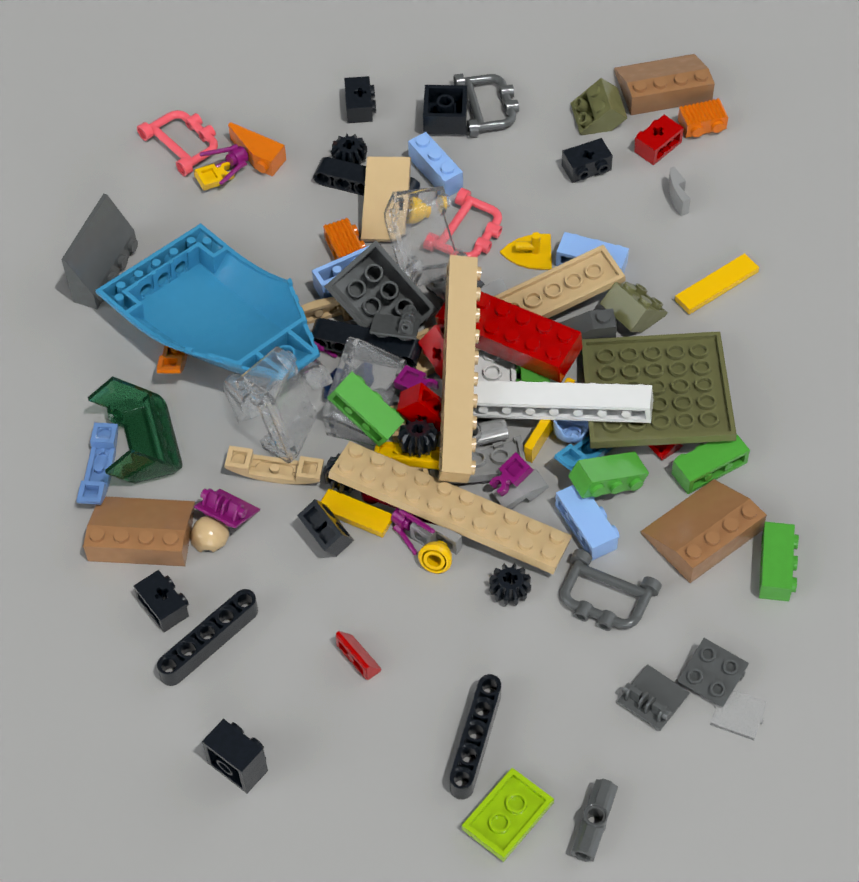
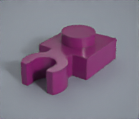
[393,365,439,391]
[489,452,534,496]

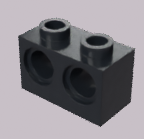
[297,499,354,557]

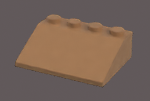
[614,54,715,115]
[641,479,767,583]
[83,497,196,566]

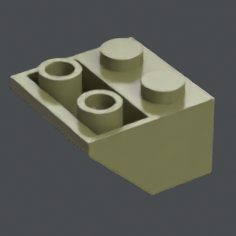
[571,78,627,135]
[600,282,668,333]

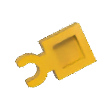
[194,162,235,191]

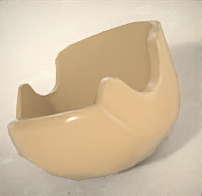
[190,516,229,552]

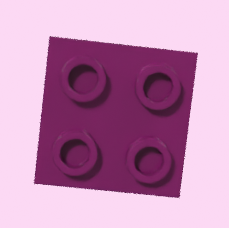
[194,488,260,528]

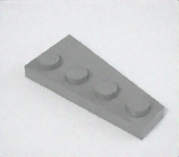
[429,435,526,485]

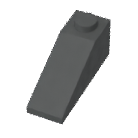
[560,308,617,339]

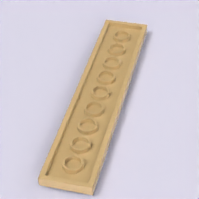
[414,245,626,377]
[328,441,572,574]

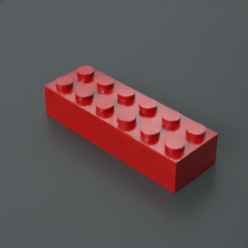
[435,291,583,383]

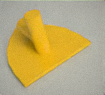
[500,232,552,270]

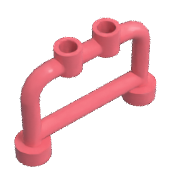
[137,110,218,176]
[424,188,503,257]

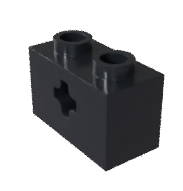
[344,76,376,123]
[561,138,613,183]
[133,570,189,632]

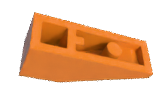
[228,122,286,176]

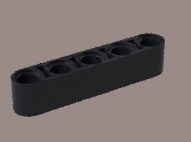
[313,157,420,196]
[311,318,422,367]
[157,589,258,686]
[450,674,501,800]

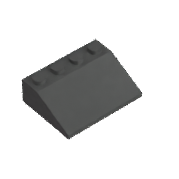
[61,193,138,309]
[324,240,438,328]

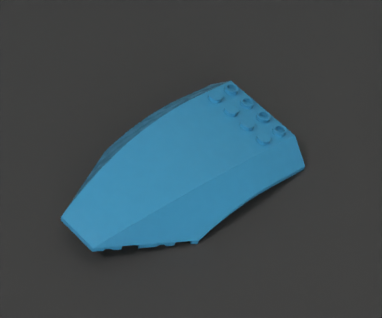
[96,223,320,381]

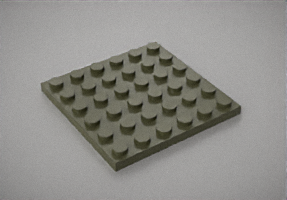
[582,331,737,449]

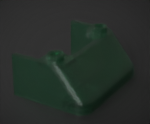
[88,376,183,484]

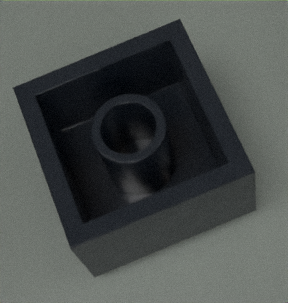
[423,85,468,135]
[202,718,268,794]

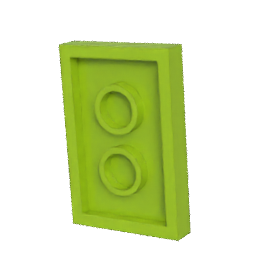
[462,768,554,862]

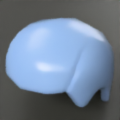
[553,420,589,443]

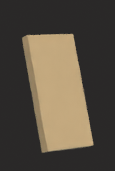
[361,157,411,242]

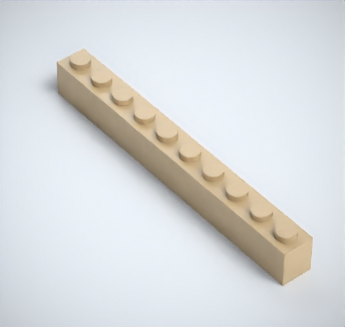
[439,255,481,483]

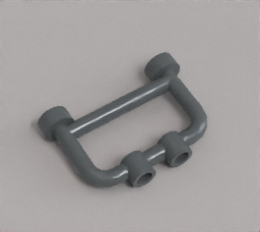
[453,73,519,137]
[560,549,662,631]

